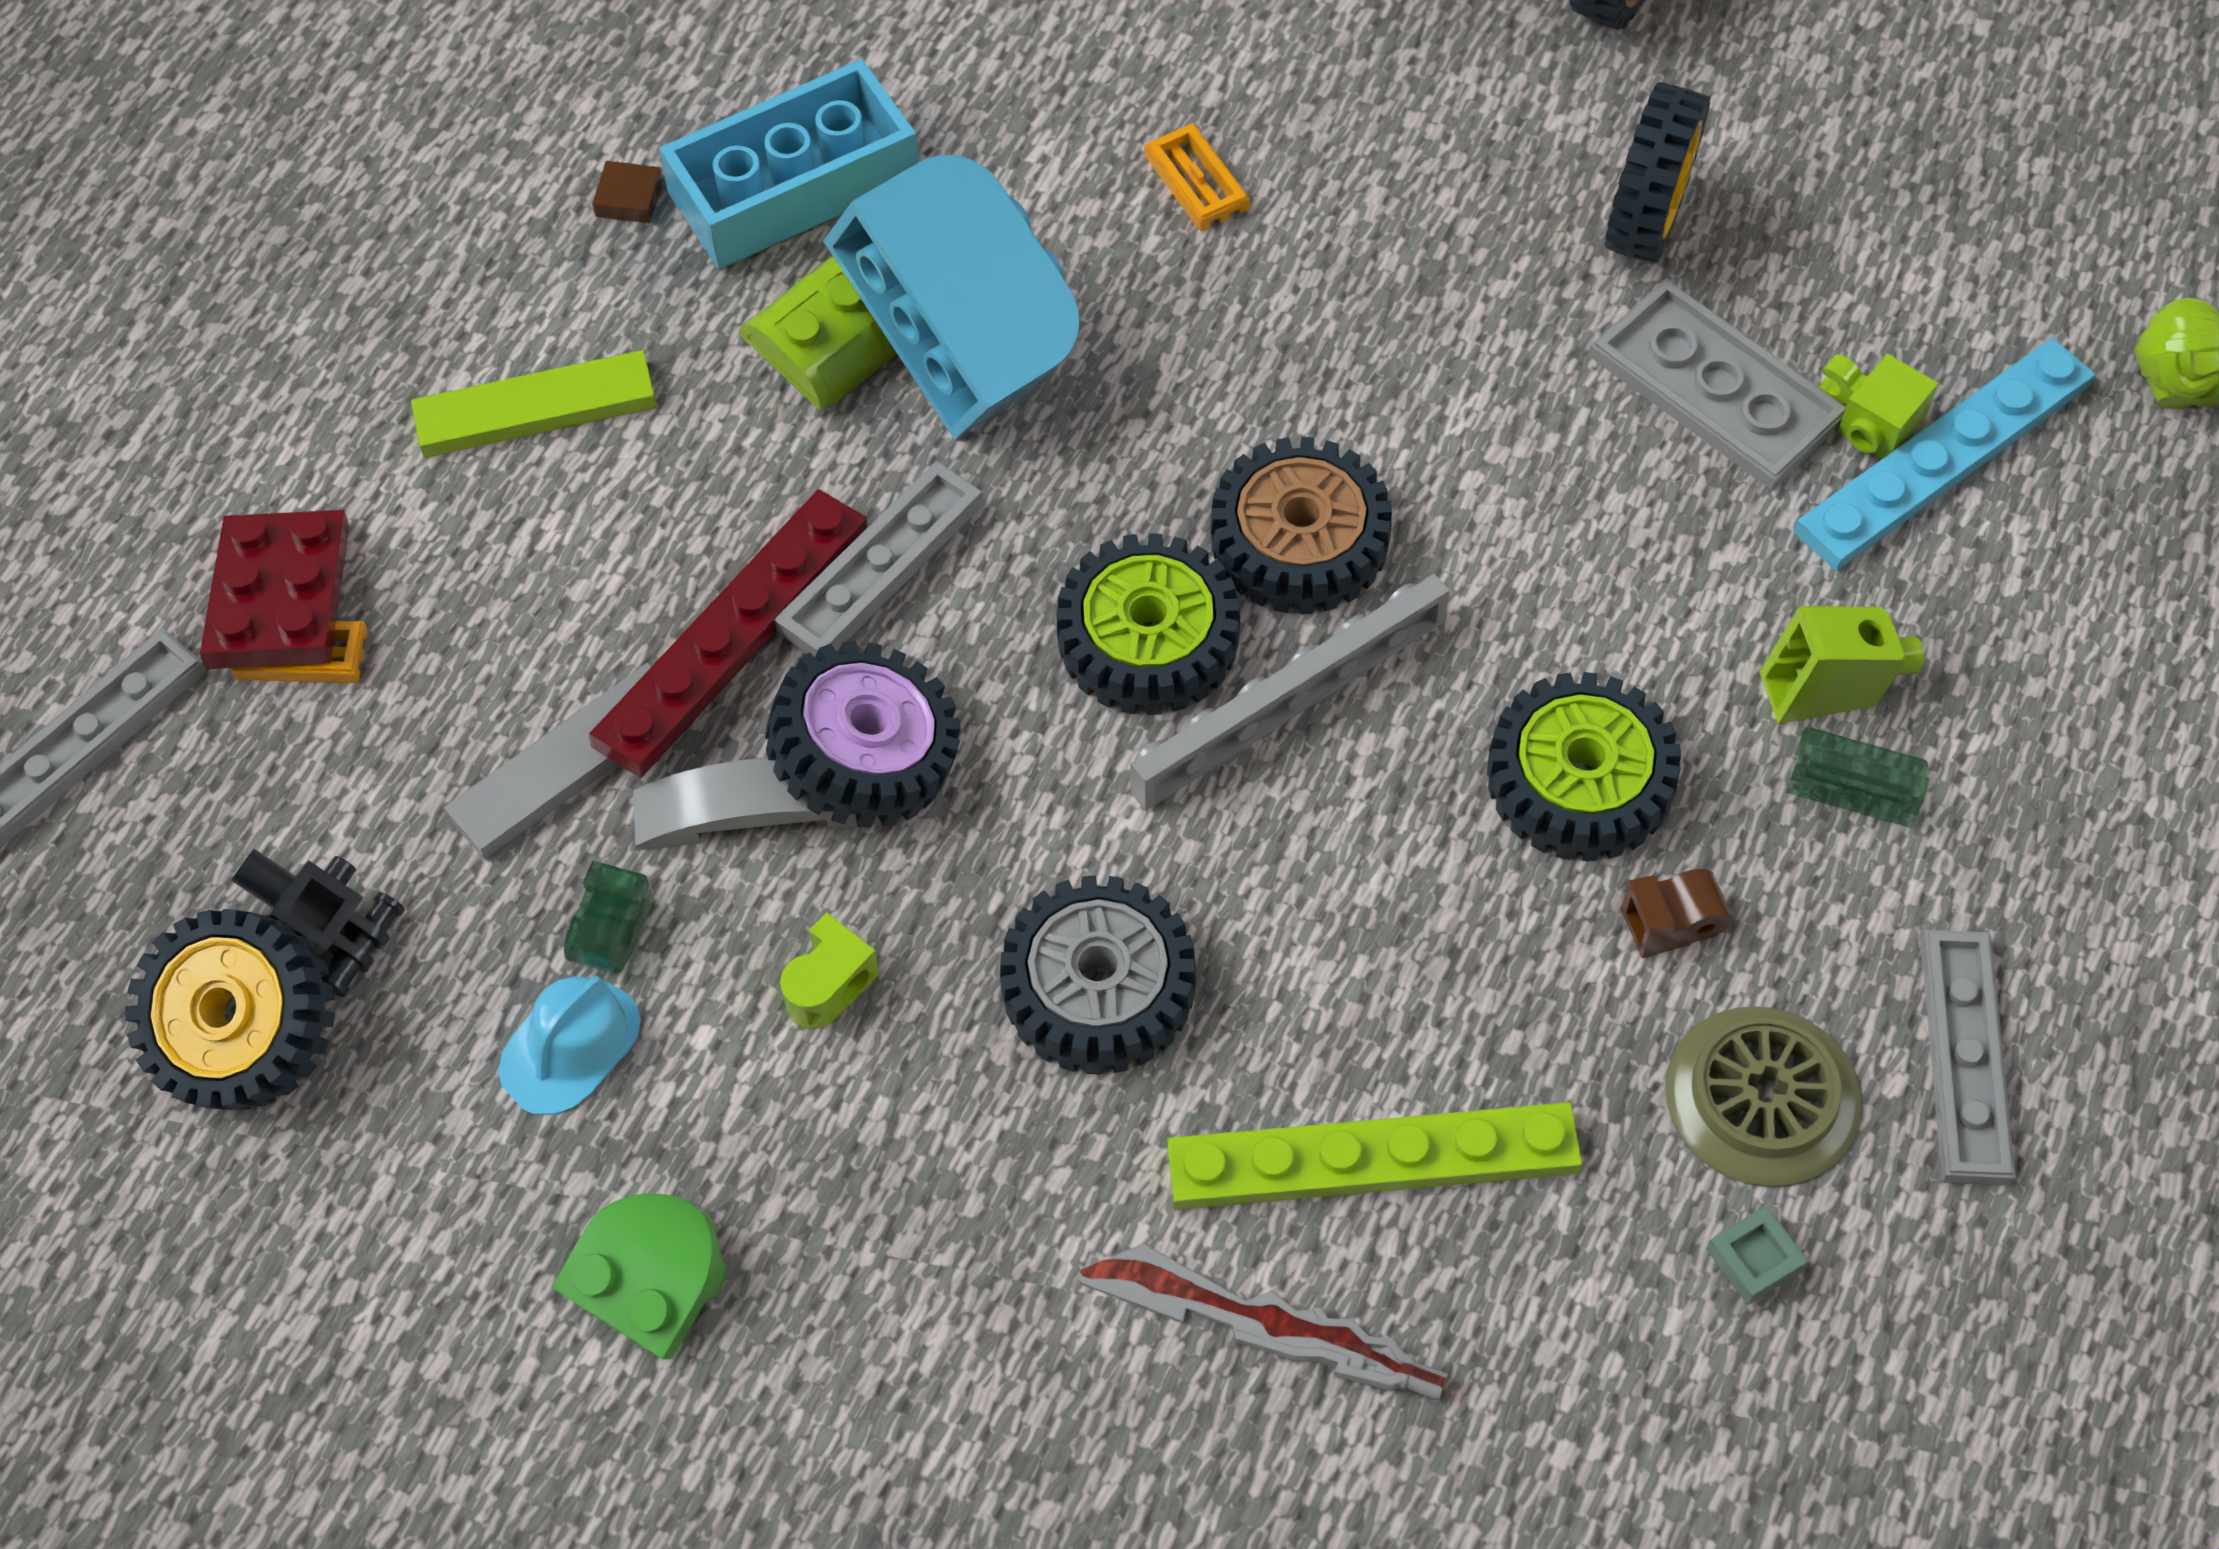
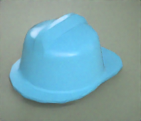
[498,975,641,1115]

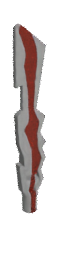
[1078,1243,1448,1401]

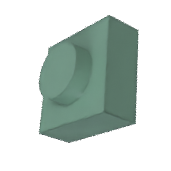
[1706,1206,1808,1305]

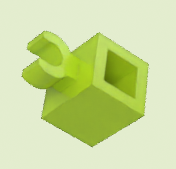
[1819,353,1939,459]

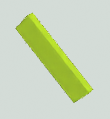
[411,350,657,458]

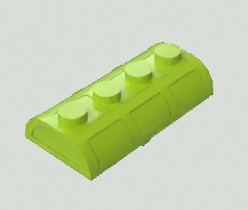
[739,256,897,410]

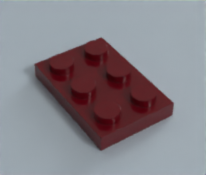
[200,510,349,669]

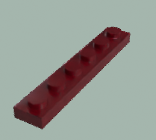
[589,489,867,778]

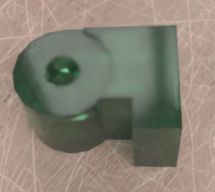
[564,860,655,975]

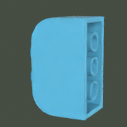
[823,155,1079,440]

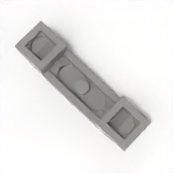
[633,757,882,850]

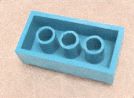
[659,59,919,270]

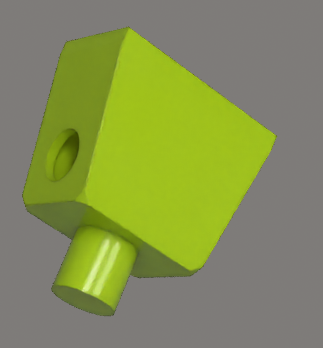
[1759,606,1924,724]

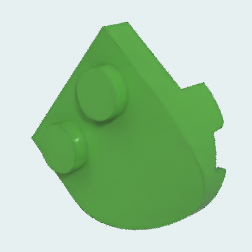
[551,1193,726,1359]

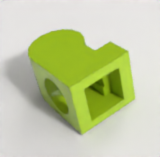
[780,912,880,1029]

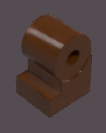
[1621,869,1733,958]

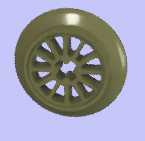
[1666,1006,1862,1186]

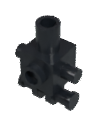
[230,848,405,997]

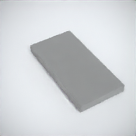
[1588,279,1846,490]

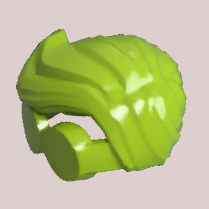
[2134,298,2219,409]

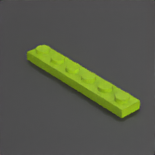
[1167,1102,1582,1210]

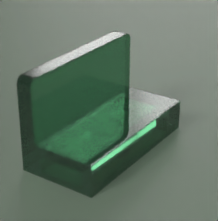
[1786,727,1930,828]

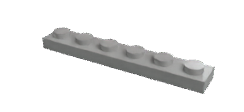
[1130,573,1450,811]

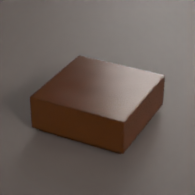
[592,160,663,224]

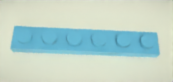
[1794,337,2096,572]

